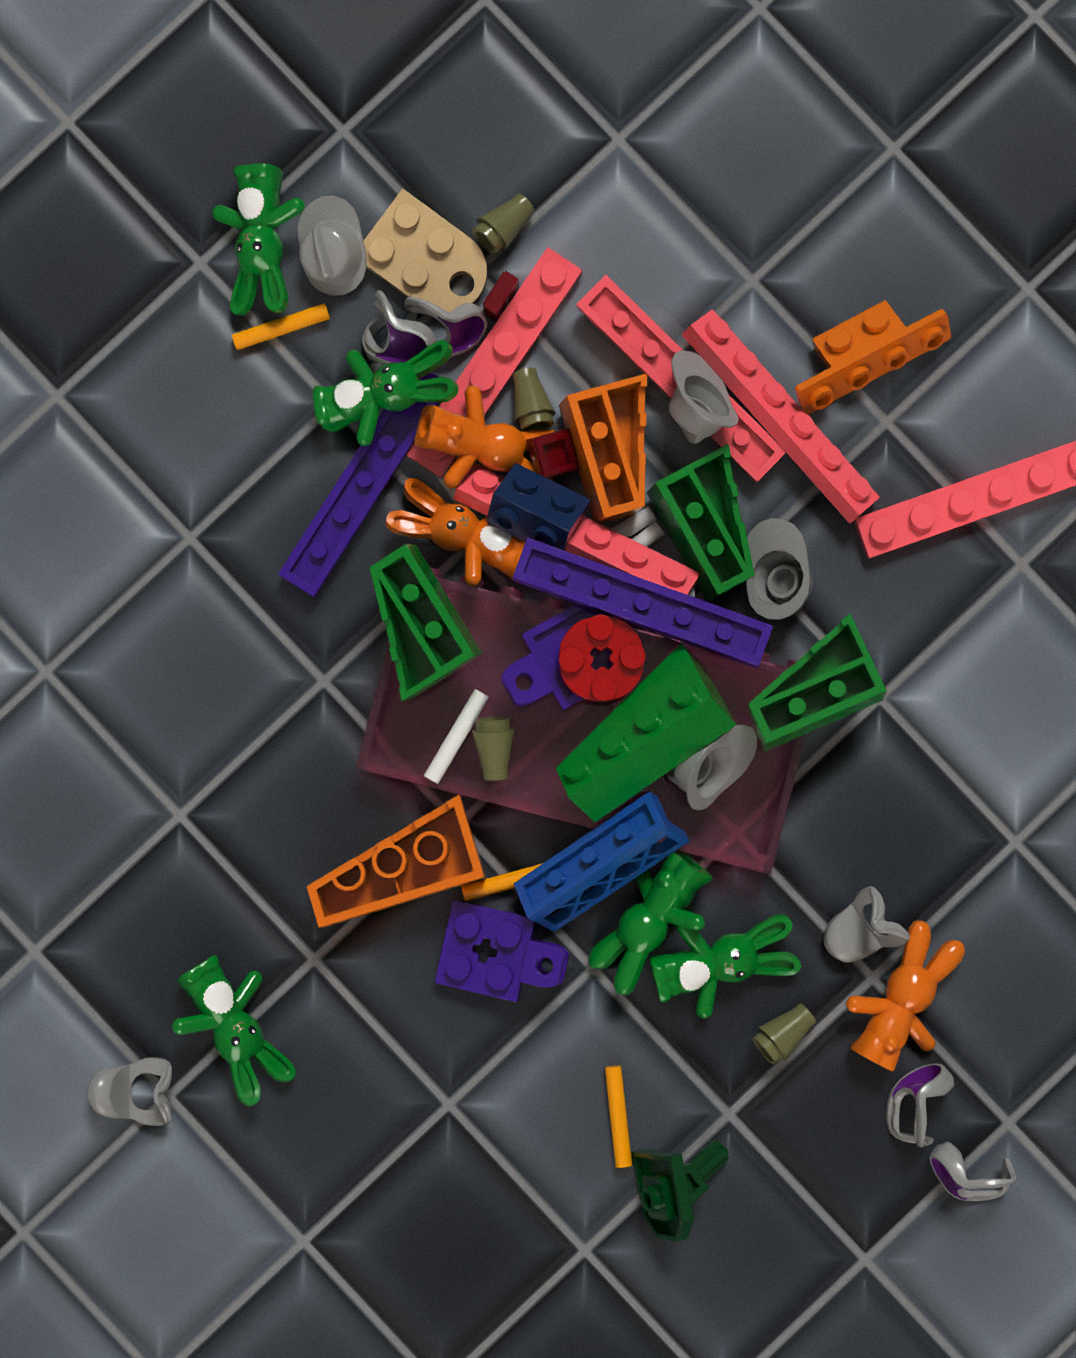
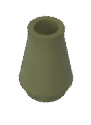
[472,193,534,254]
[512,368,556,431]
[472,716,515,780]
[752,1003,816,1064]

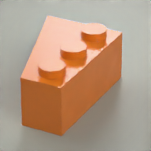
[558,373,647,524]

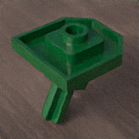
[631,1140,729,1242]

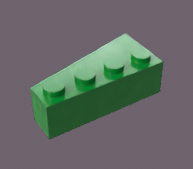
[555,643,736,822]

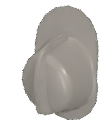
[297,195,367,296]
[669,350,739,444]
[746,518,813,620]
[666,724,757,811]

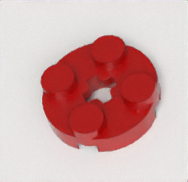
[558,614,646,702]

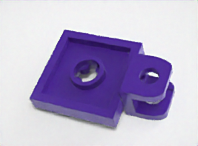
[501,604,612,711]
[435,900,570,1002]

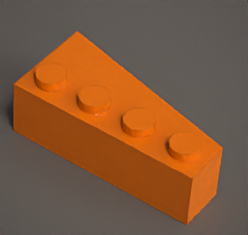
[306,795,486,928]

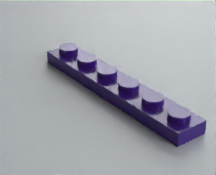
[278,372,440,598]
[512,537,773,669]

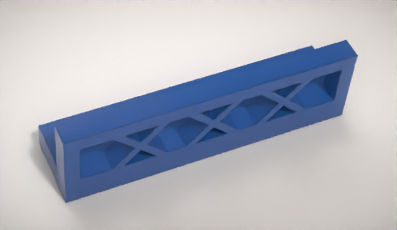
[514,791,690,932]

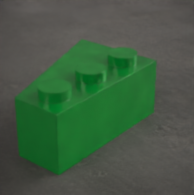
[646,444,755,602]
[369,544,483,701]

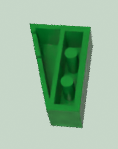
[747,613,887,752]

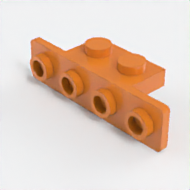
[795,300,951,415]

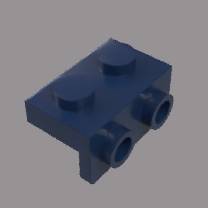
[486,463,591,551]

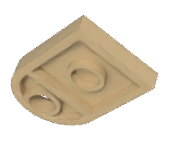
[363,189,487,312]

